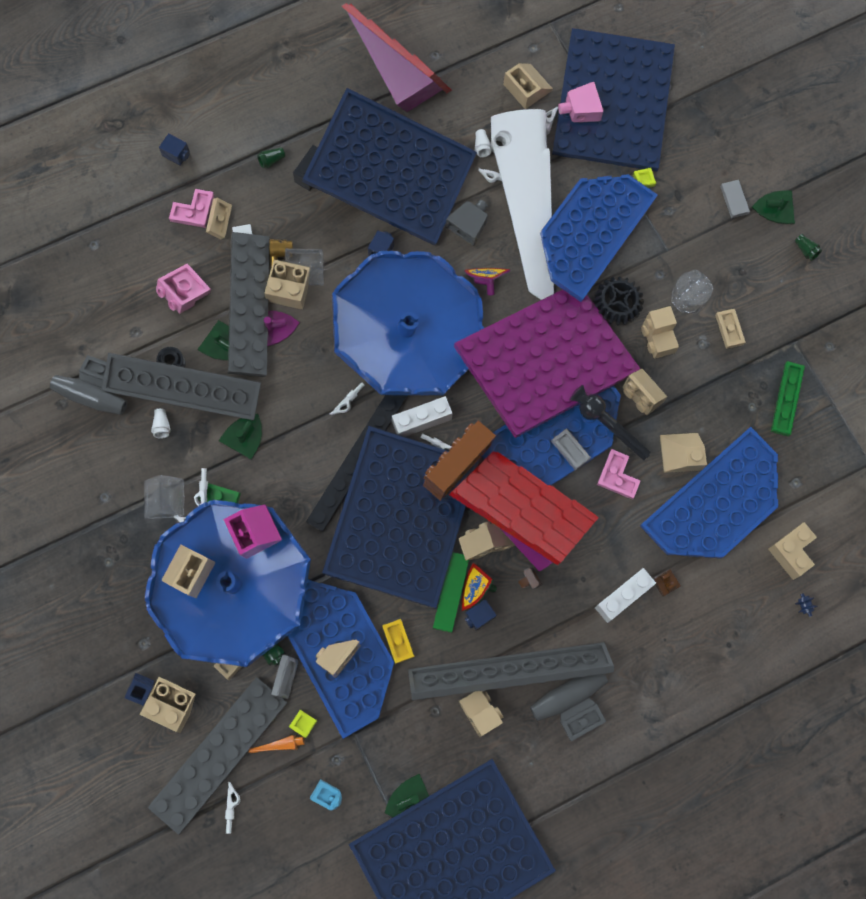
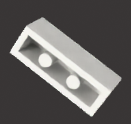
[392,396,453,437]
[595,568,656,623]

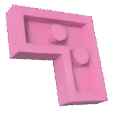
[169,189,214,228]
[597,449,640,500]

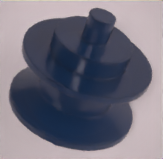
[795,593,818,617]

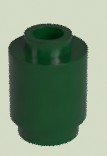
[262,643,286,666]

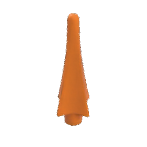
[249,735,304,753]

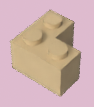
[641,306,679,359]
[458,522,515,560]
[768,522,817,580]
[459,691,504,737]

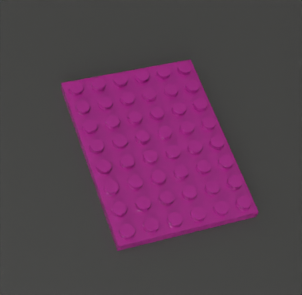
[454,289,640,438]

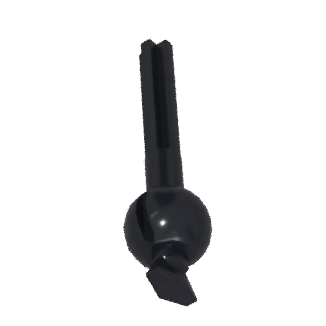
[569,385,651,460]

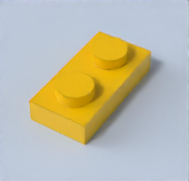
[382,619,414,664]

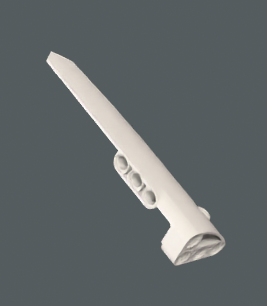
[491,109,554,300]

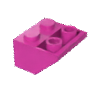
[223,505,282,559]

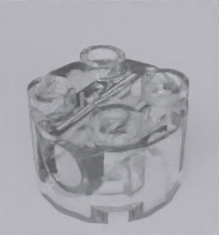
[671,270,714,314]

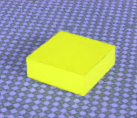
[633,168,656,188]
[289,710,317,738]

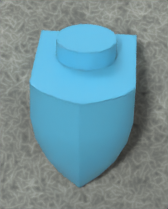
[310,779,342,811]

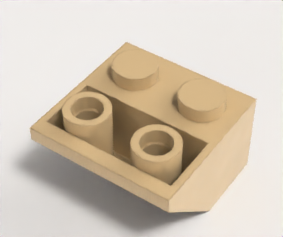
[503,63,553,109]
[264,260,310,310]
[622,369,667,415]
[162,545,215,598]
[140,677,196,733]

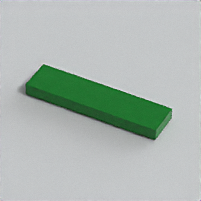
[771,361,805,437]
[433,552,469,633]

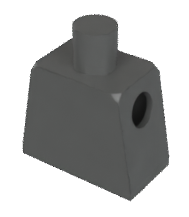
[446,200,488,246]

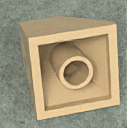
[660,433,707,473]
[316,640,361,678]

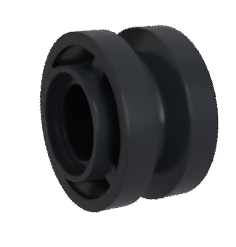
[156,347,186,367]

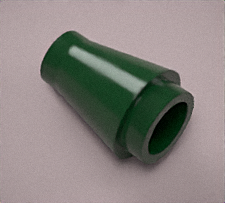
[257,147,285,168]
[795,234,822,261]

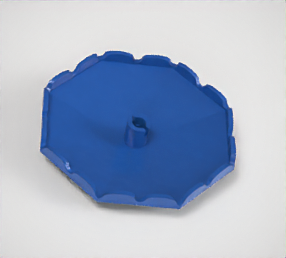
[332,251,484,395]
[145,500,311,667]

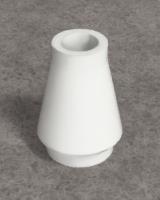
[475,129,492,157]
[151,408,171,438]

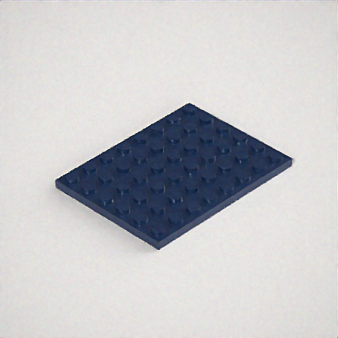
[552,28,675,172]
[302,88,477,246]
[322,426,479,609]
[349,759,556,899]

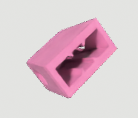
[558,82,603,123]

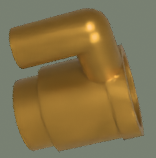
[270,239,293,268]

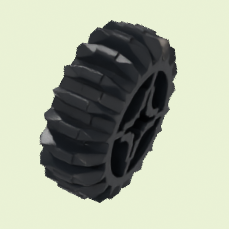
[594,276,644,326]

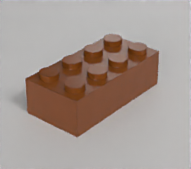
[423,420,496,501]

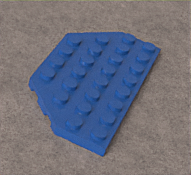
[540,174,658,302]
[482,386,621,486]
[640,427,778,558]
[288,579,394,739]

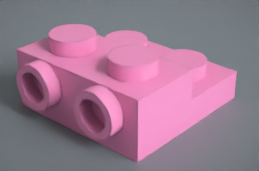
[156,264,211,314]

